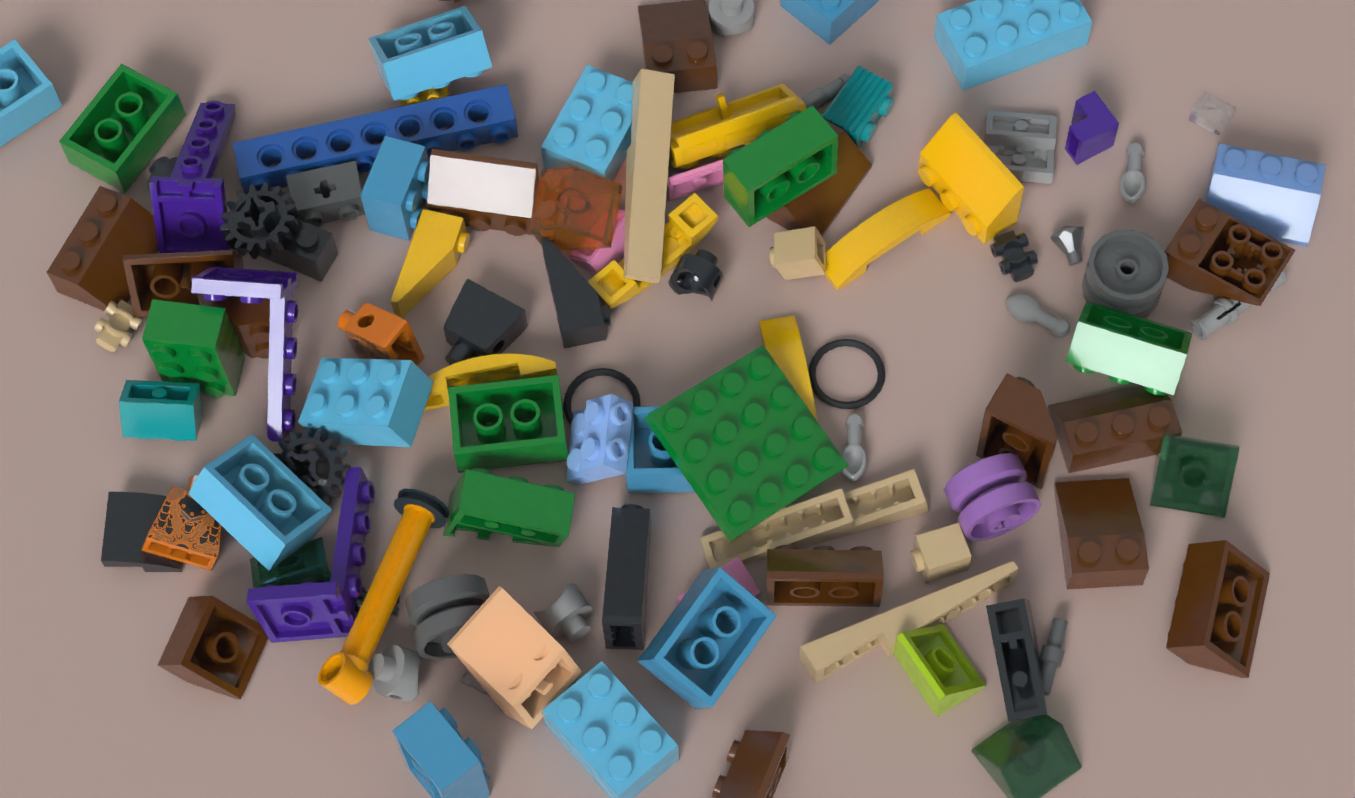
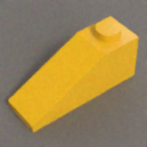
[391,209,470,318]

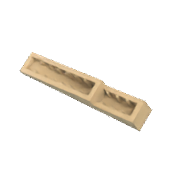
[624,68,675,284]
[700,469,929,569]
[799,561,1019,683]

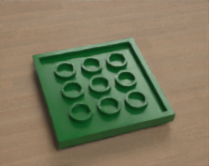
[645,345,848,543]

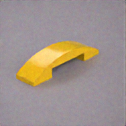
[825,188,951,290]
[588,193,719,309]
[759,315,818,422]
[424,354,557,410]

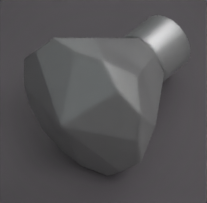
[1050,226,1084,265]

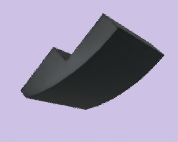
[101,492,183,572]

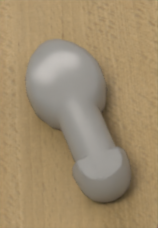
[801,74,850,109]
[1119,143,1146,204]
[1006,294,1070,337]
[841,414,868,481]

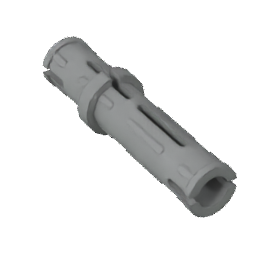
[1190,270,1287,340]

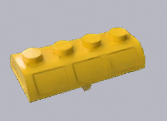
[669,83,806,169]

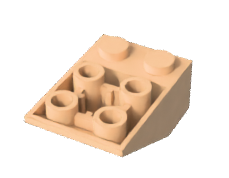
[447,586,582,729]

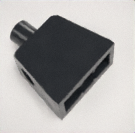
[444,278,528,365]

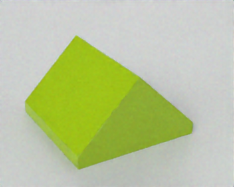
[894,623,986,717]

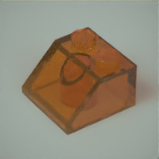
[529,167,623,251]

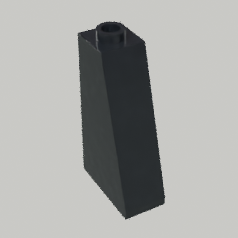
[602,504,651,650]

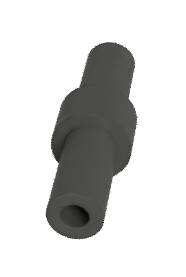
[1040,618,1068,695]

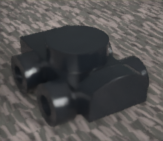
[990,230,1038,282]

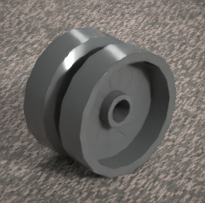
[1082,229,1169,318]
[405,574,490,660]

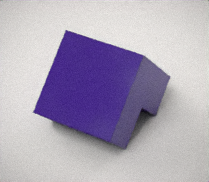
[1065,91,1119,165]

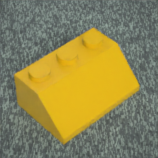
[918,112,1024,244]

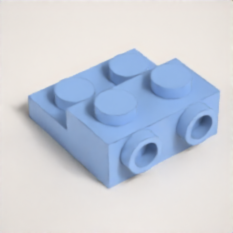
[566,394,633,485]

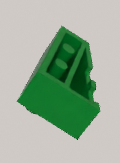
[443,468,575,547]

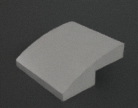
[984,110,1057,184]

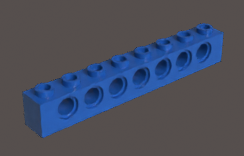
[232,84,518,195]

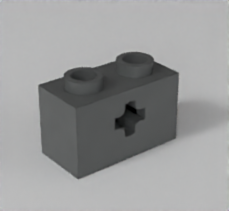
[286,161,365,227]

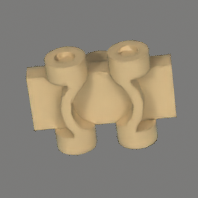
[94,300,143,352]

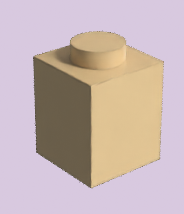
[769,226,826,280]
[910,523,972,583]

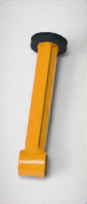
[318,489,450,705]

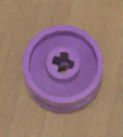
[944,453,1042,541]

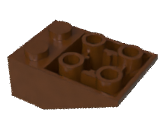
[1164,199,1295,306]

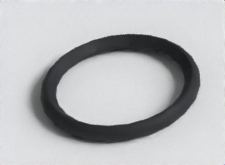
[808,339,885,409]
[563,368,641,425]

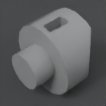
[709,0,754,35]
[534,583,593,642]
[368,645,421,702]

